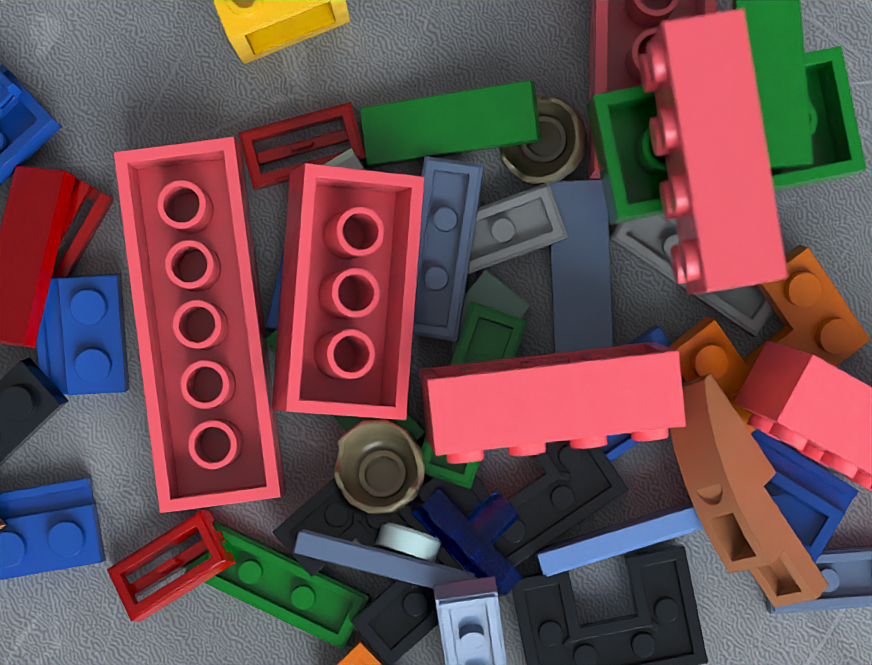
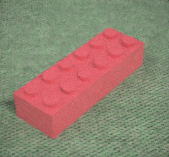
[114,136,286,513]

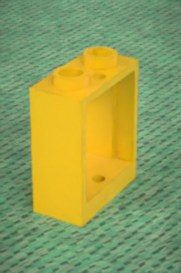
[213,0,351,64]

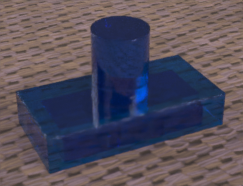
[412,489,523,598]

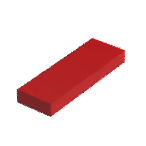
[0,166,76,348]

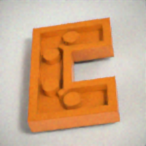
[668,245,870,433]

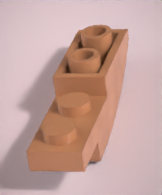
[670,373,829,607]

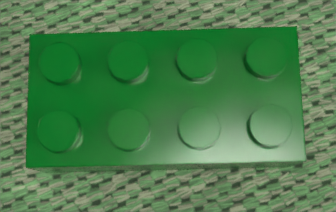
[587,46,867,225]

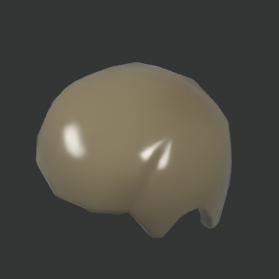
[499,94,587,184]
[333,419,426,514]

